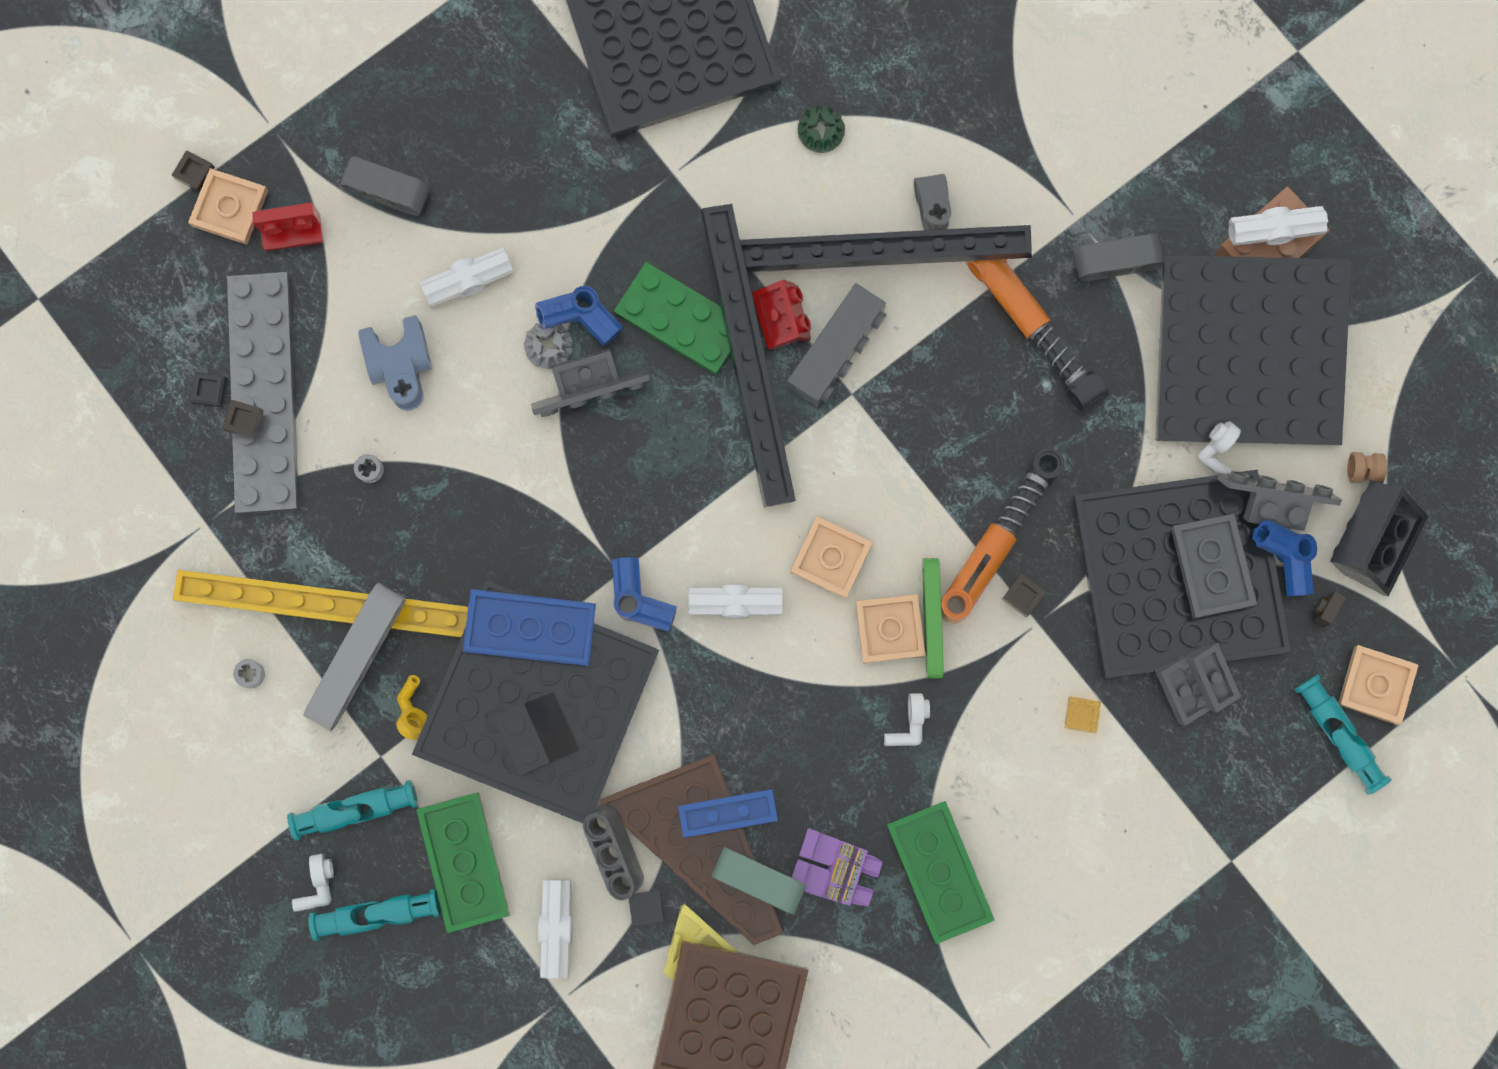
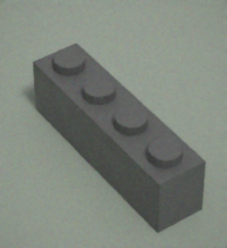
[787,283,887,408]

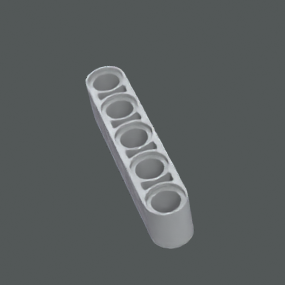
[303,583,406,731]

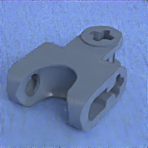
[358,315,432,411]

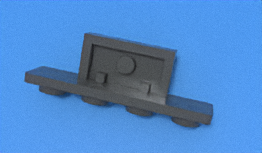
[531,348,651,417]
[1217,471,1342,531]

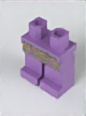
[792,828,883,906]

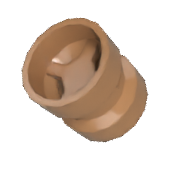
[1347,452,1387,483]

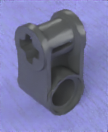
[914,174,951,230]

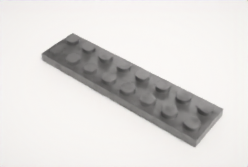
[227,272,299,515]

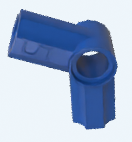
[535,286,623,347]
[1252,520,1317,596]
[612,557,677,633]

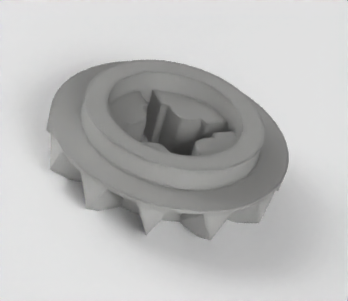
[524,323,573,369]

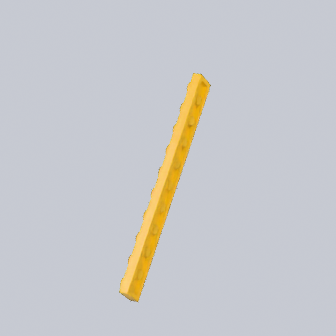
[172,569,468,638]

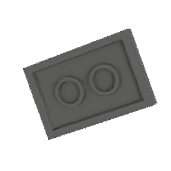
[1171,514,1257,619]

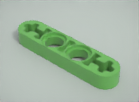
[922,558,944,679]

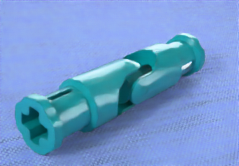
[1294,674,1392,795]
[287,780,418,841]
[308,889,441,941]

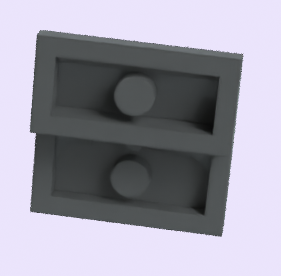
[1155,642,1241,726]

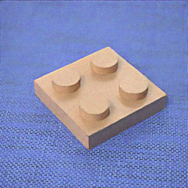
[188,168,269,245]
[790,516,873,599]
[855,594,926,664]
[1338,645,1418,725]

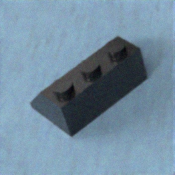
[1330,480,1428,597]

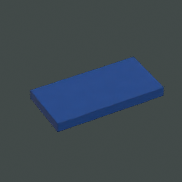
[463,589,596,667]

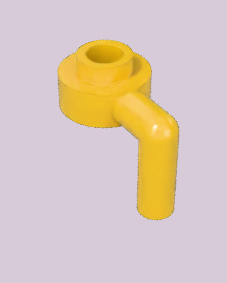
[396,675,428,740]

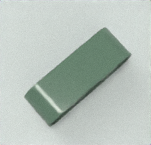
[711,847,807,915]

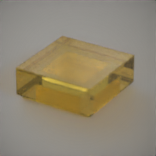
[1064,696,1101,733]

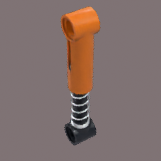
[966,259,1109,413]
[941,448,1064,623]

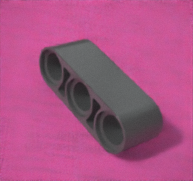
[339,157,431,216]
[1073,234,1164,282]
[583,805,644,901]

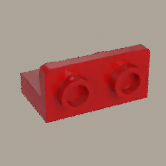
[252,203,324,251]
[752,279,811,350]

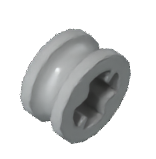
[354,454,384,483]
[233,659,265,688]

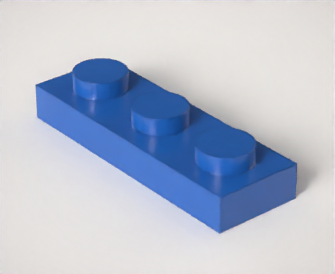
[678,789,778,838]

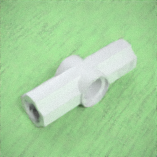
[1228,206,1328,246]
[420,247,514,307]
[689,584,782,619]
[538,880,573,978]

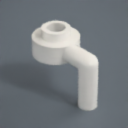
[1198,421,1241,475]
[884,693,930,746]
[292,854,334,912]

